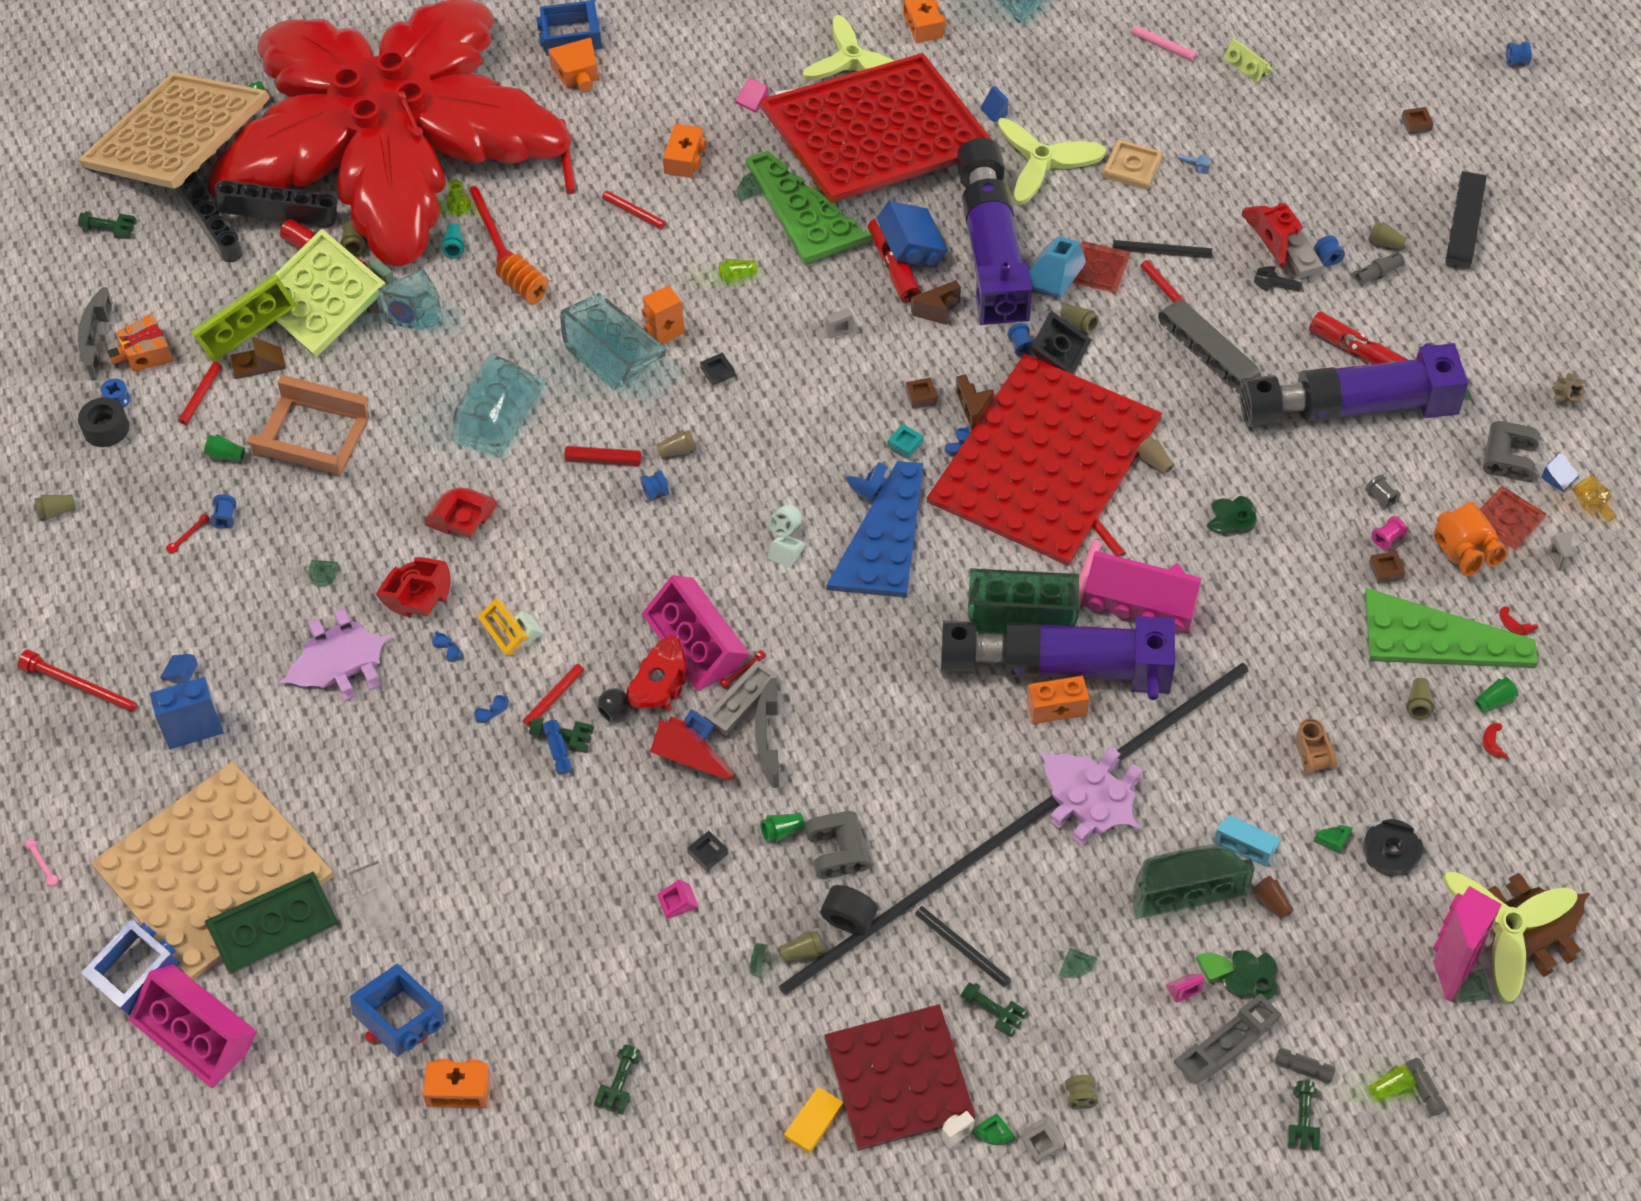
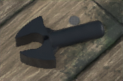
[1254,266,1302,292]

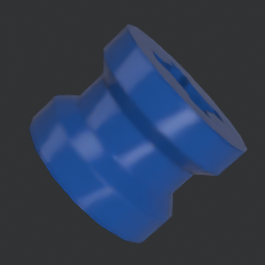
[1506,41,1531,66]
[1314,235,1345,267]
[100,378,130,408]
[640,470,669,501]

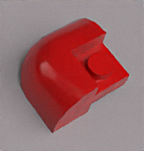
[425,487,497,538]
[376,557,451,618]

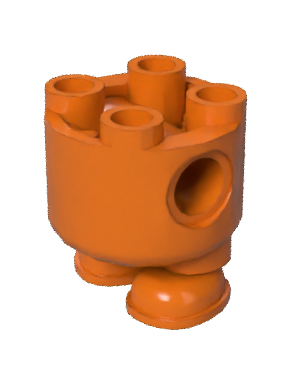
[1433,502,1508,576]

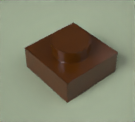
[1402,107,1433,134]
[906,377,937,408]
[1369,551,1405,583]

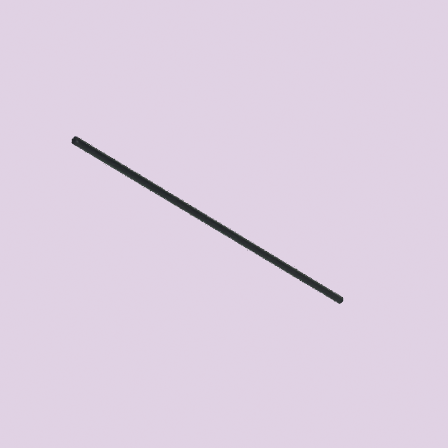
[779,663,1249,996]

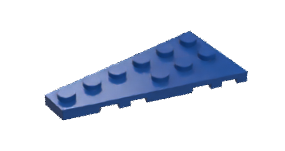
[826,461,923,598]

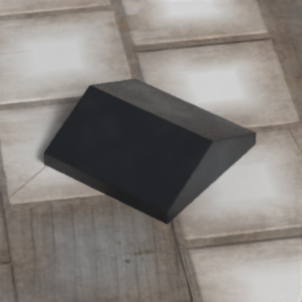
[1029,310,1092,374]

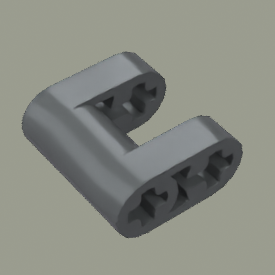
[1483,421,1540,482]
[804,811,870,879]

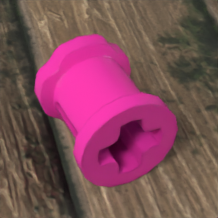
[1372,516,1408,551]

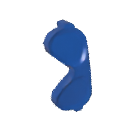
[945,426,970,457]
[432,631,462,662]
[474,695,509,723]

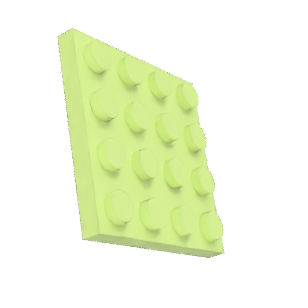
[275,229,388,357]

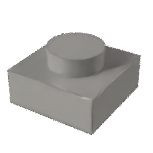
[826,308,853,338]

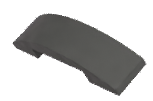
[78,287,113,380]
[755,678,779,788]
[1174,993,1282,1084]

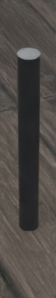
[1112,240,1212,258]
[915,906,1011,987]

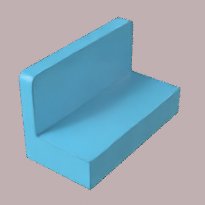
[1214,815,1280,867]

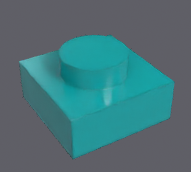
[887,424,924,459]

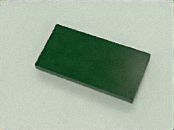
[204,871,338,975]

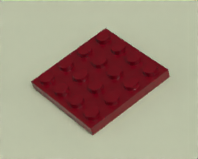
[824,1004,976,1151]

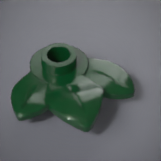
[1207,496,1257,533]
[1220,950,1277,1000]

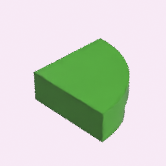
[1196,953,1235,984]

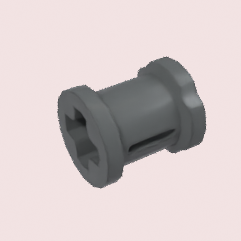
[1365,474,1401,510]

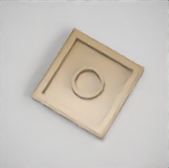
[1102,139,1164,190]

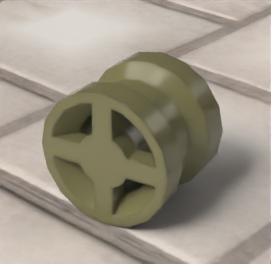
[1065,1075,1098,1109]

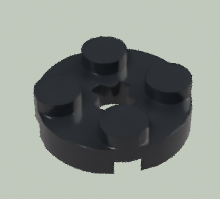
[1363,819,1423,876]

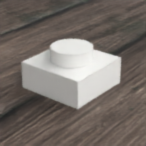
[942,1111,974,1148]

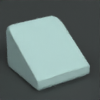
[767,536,806,568]
[507,611,544,646]

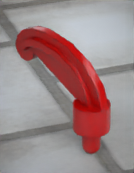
[1499,606,1539,635]
[1482,723,1508,759]

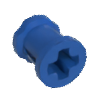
[1007,323,1034,356]
[210,494,237,529]

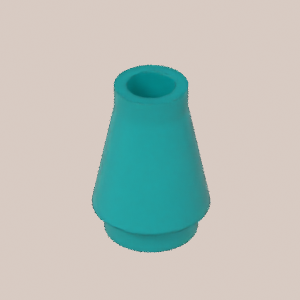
[440,223,465,258]

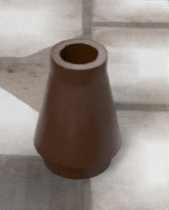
[1252,875,1294,920]

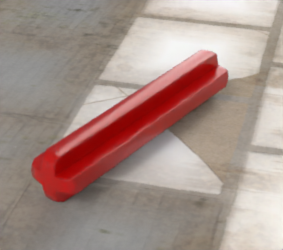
[564,446,642,466]

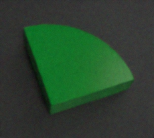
[1313,825,1353,854]
[972,1113,1015,1145]

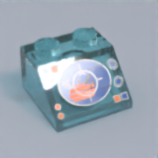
[378,269,443,330]

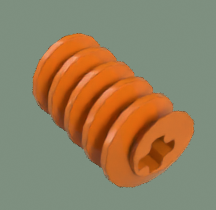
[495,253,549,305]

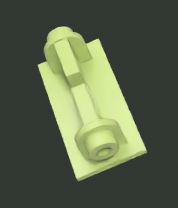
[1224,38,1272,83]

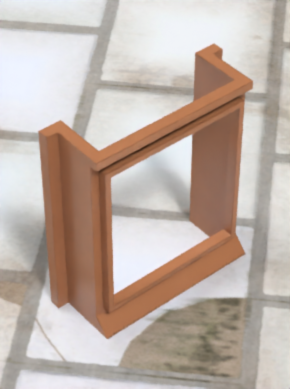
[247,375,369,476]

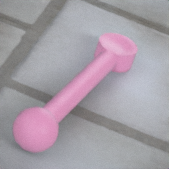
[25,839,59,887]

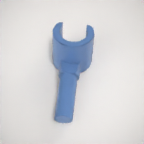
[1178,154,1210,174]

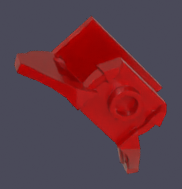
[1242,203,1303,269]
[627,635,687,712]

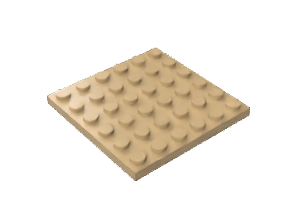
[78,72,270,189]
[91,761,334,980]

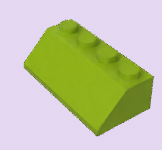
[190,273,297,362]

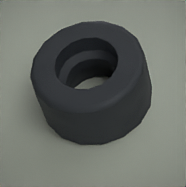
[78,397,129,447]
[820,885,878,935]

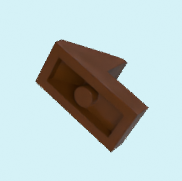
[911,280,961,325]
[230,337,286,379]
[956,374,994,430]

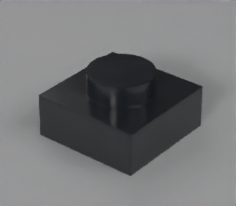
[700,352,735,386]
[687,830,728,871]

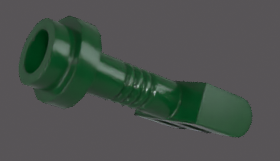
[78,211,137,239]
[529,717,594,753]
[960,982,1028,1038]
[594,1045,641,1115]
[1287,1080,1320,1151]

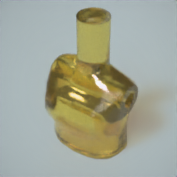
[1572,474,1617,522]

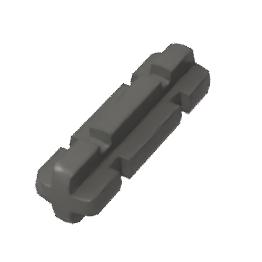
[1275,1048,1335,1083]
[1405,1058,1446,1116]

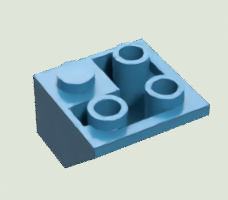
[1029,236,1086,298]

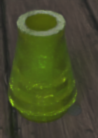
[447,180,471,215]
[719,258,757,283]
[1368,1064,1416,1103]

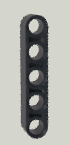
[1445,171,1487,269]
[178,172,243,262]
[215,180,337,227]

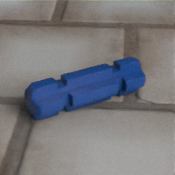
[543,720,572,775]

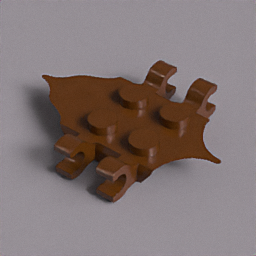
[1485,873,1590,977]

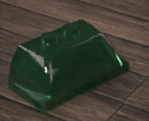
[968,568,1079,635]
[1132,844,1255,919]

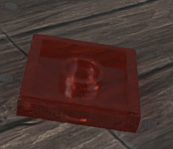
[1072,241,1130,294]
[1481,486,1547,551]

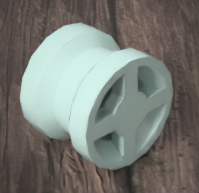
[769,505,802,537]

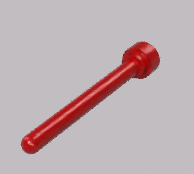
[469,186,514,264]
[17,649,137,712]

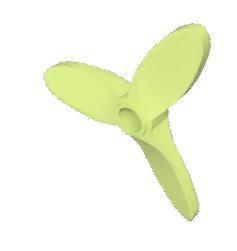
[802,15,895,81]
[998,118,1106,205]
[1443,872,1577,1003]

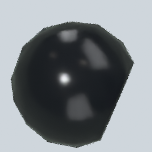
[597,688,632,723]

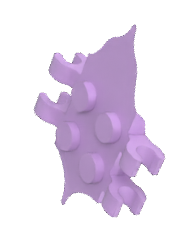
[279,608,393,701]
[1040,747,1143,846]

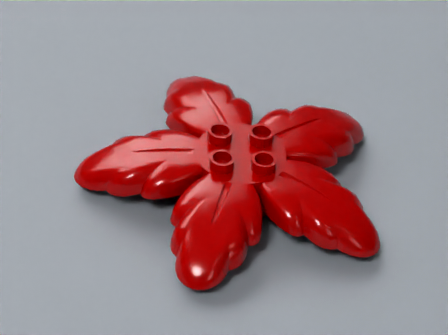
[207,0,571,266]

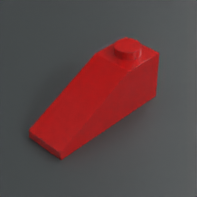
[650,716,736,780]

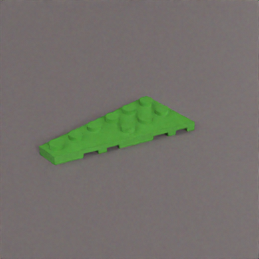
[746,151,872,265]
[1365,588,1538,668]

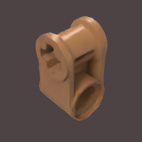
[1295,718,1337,776]

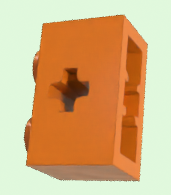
[902,0,946,43]
[663,123,707,178]
[641,285,684,345]
[1027,676,1089,724]
[423,1059,491,1108]

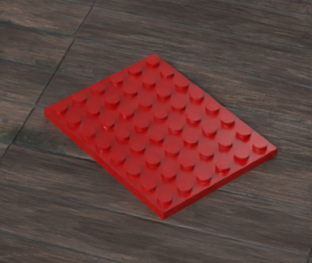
[759,53,992,203]
[927,354,1162,566]

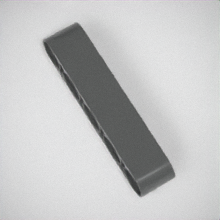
[1158,299,1261,394]

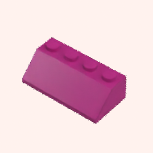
[1083,551,1202,633]
[642,575,750,691]
[1433,886,1502,1002]
[128,964,257,1088]

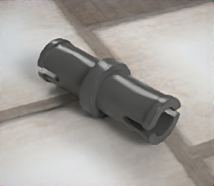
[1354,251,1405,286]

